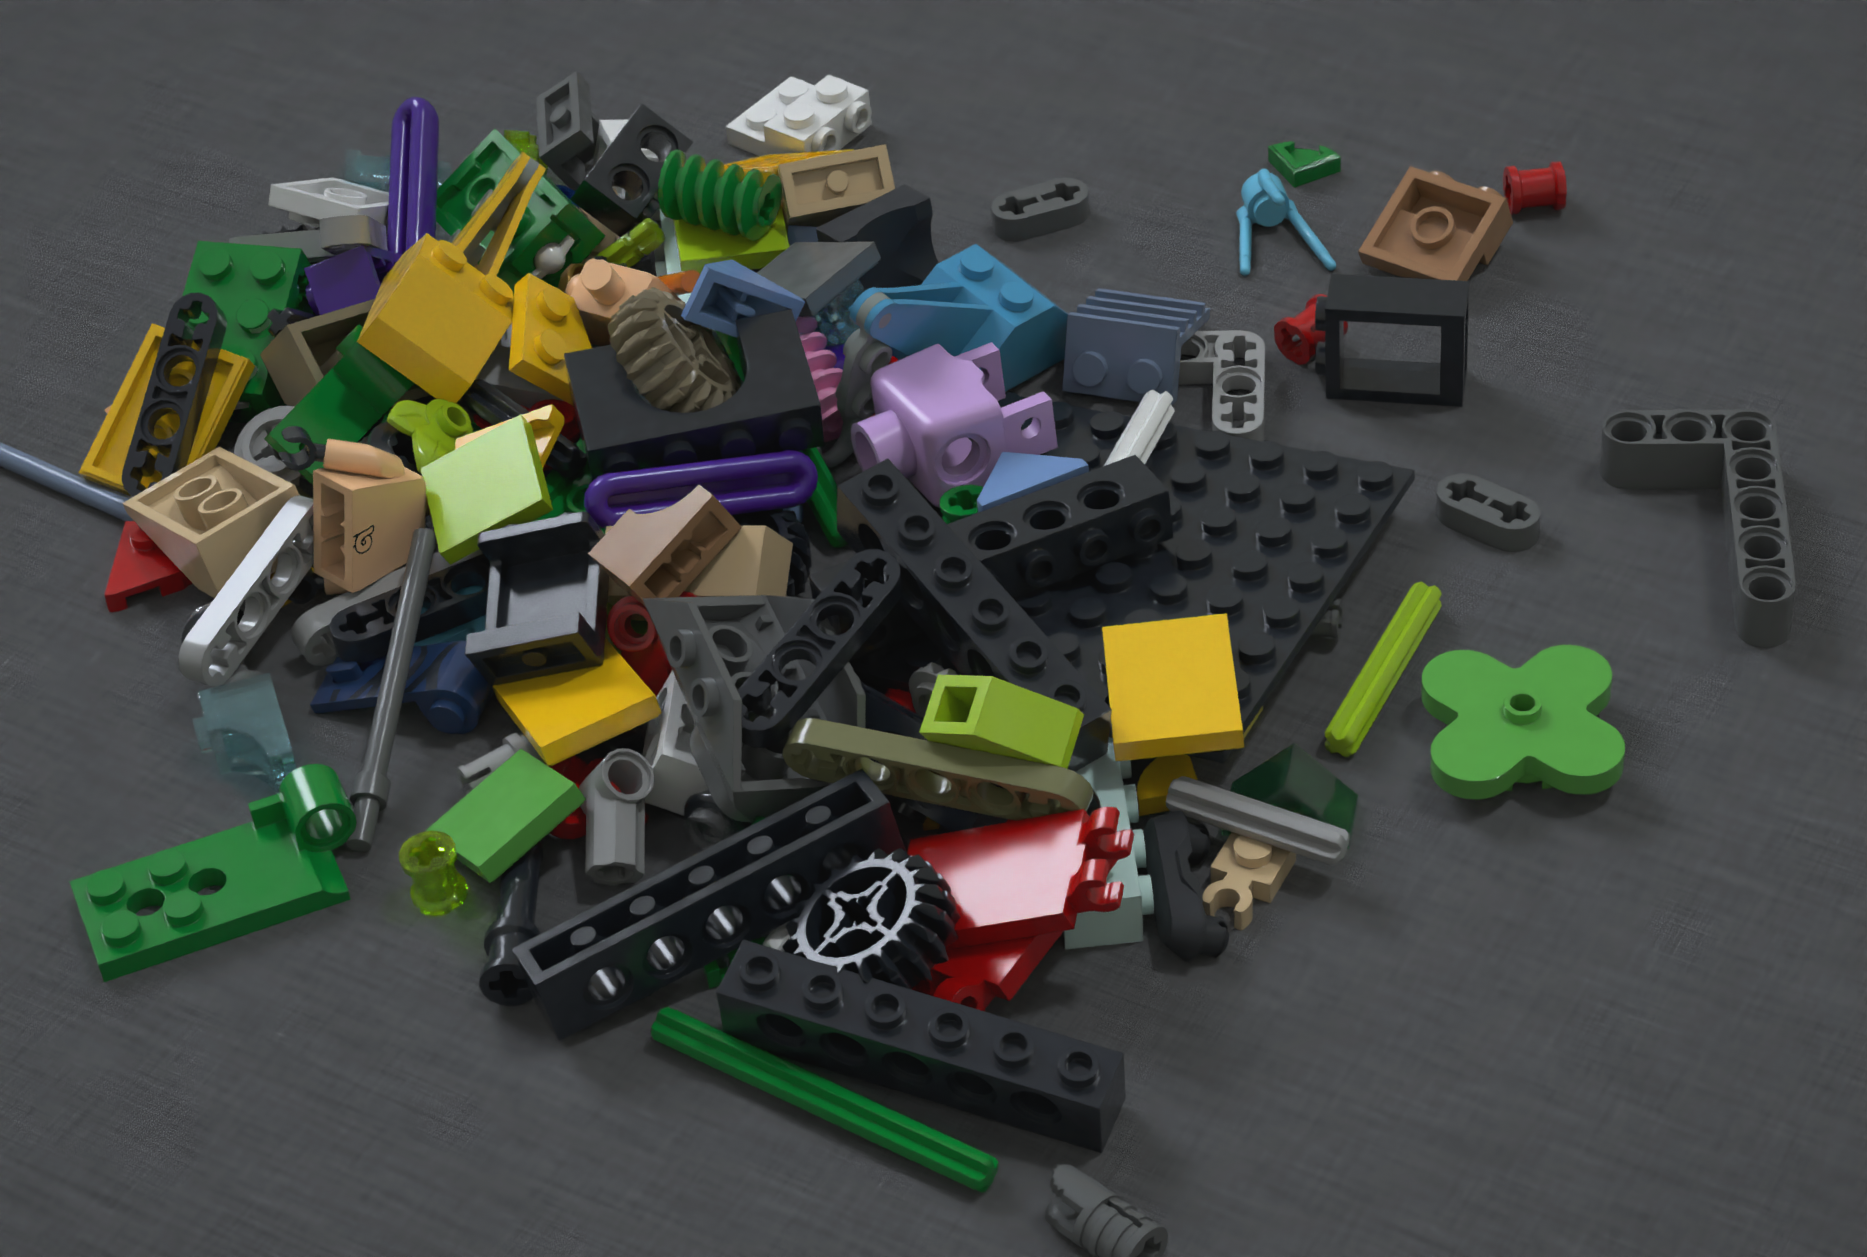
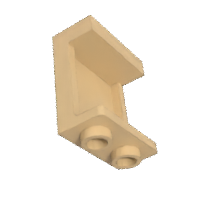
[777,144,895,234]

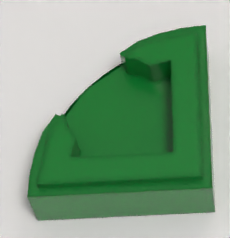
[1268,141,1341,188]

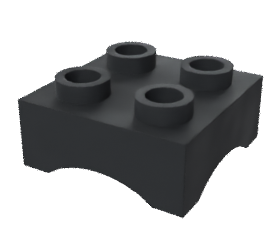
[816,184,938,333]

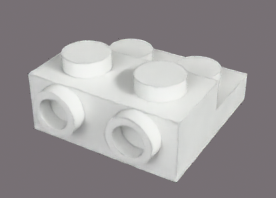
[726,75,872,156]
[268,177,389,237]

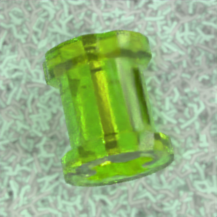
[399,830,468,916]

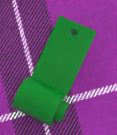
[264,324,414,485]

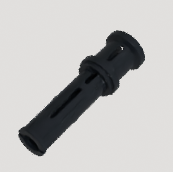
[479,842,544,1006]

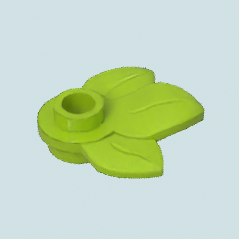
[387,399,473,473]

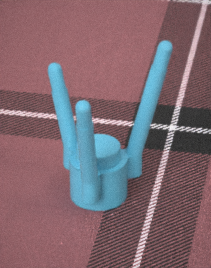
[1236,169,1337,276]

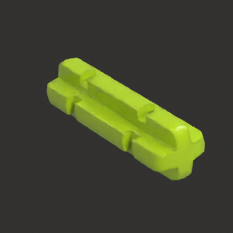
[583,218,665,268]

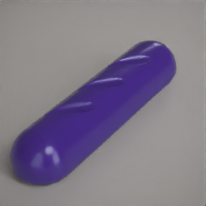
[387,97,440,254]
[584,450,818,530]

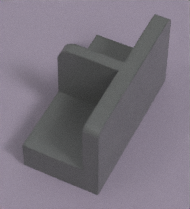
[536,71,600,193]

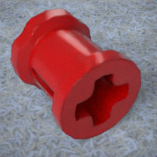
[1503,161,1567,215]
[1274,294,1348,365]

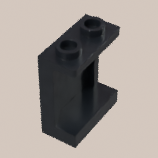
[465,511,609,686]

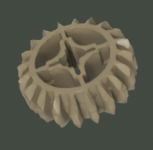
[608,287,741,413]

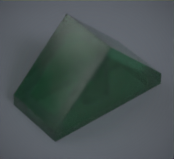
[1222,743,1358,849]

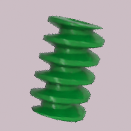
[658,149,783,241]

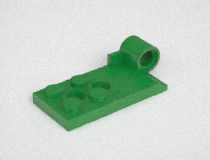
[69,764,357,982]

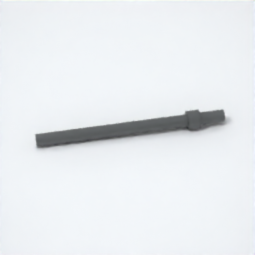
[346,528,436,852]

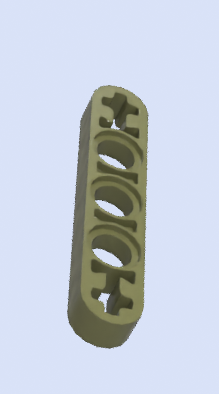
[782,718,1093,821]

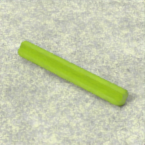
[1324,581,1442,757]

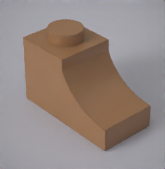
[588,485,742,607]

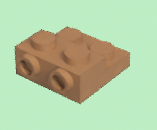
[1358,166,1513,281]

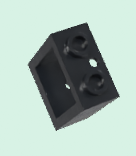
[1315,274,1470,407]

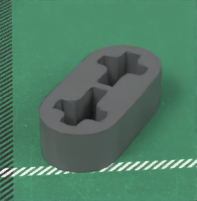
[991,178,1090,241]
[1436,474,1540,552]

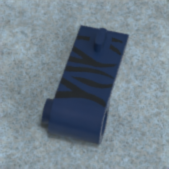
[310,641,494,734]

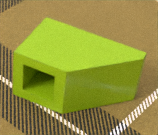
[919,675,1084,769]

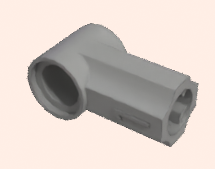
[579,749,655,886]

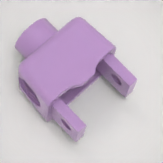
[851,342,1058,508]

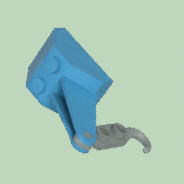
[817,244,1068,469]

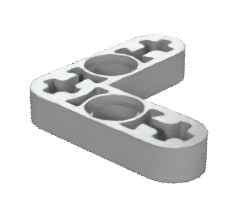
[229,215,388,262]
[1178,330,1265,441]

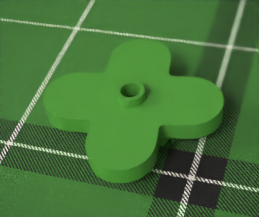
[1421,645,1625,799]

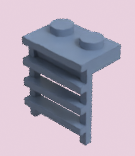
[1062,288,1210,405]

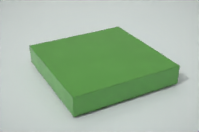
[427,749,586,883]

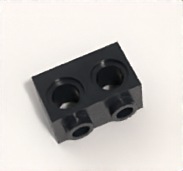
[570,103,693,237]

